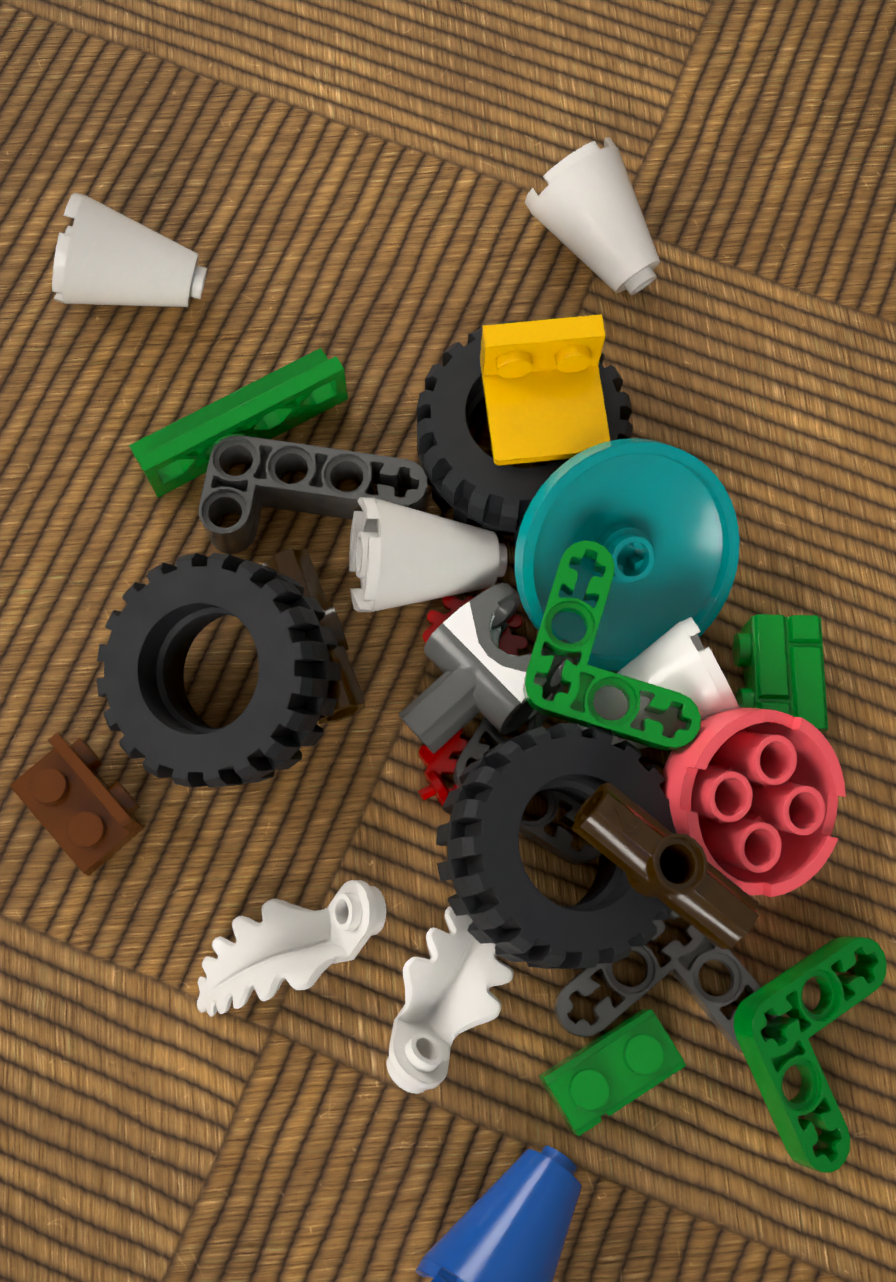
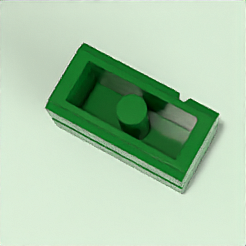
[733,614,828,734]
[538,1009,686,1137]

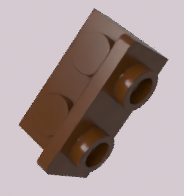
[10,732,144,876]

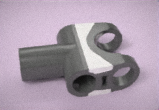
[398,583,578,754]

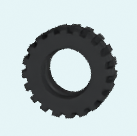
[417,321,633,545]
[96,552,341,788]
[436,723,677,969]

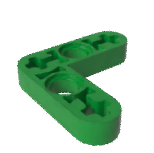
[523,540,701,751]
[733,936,887,1173]

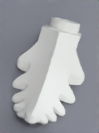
[197,880,386,1017]
[386,906,514,1094]

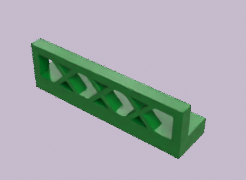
[129,348,348,498]

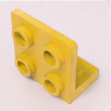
[480,314,610,466]

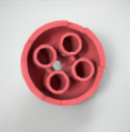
[659,708,846,897]

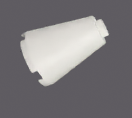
[525,137,660,295]
[52,193,207,307]
[349,497,507,612]
[578,617,740,749]

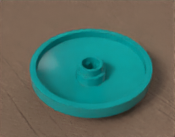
[515,438,740,671]

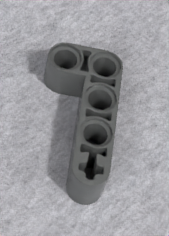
[199,435,428,554]

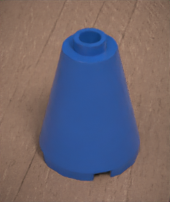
[415,1146,582,1282]

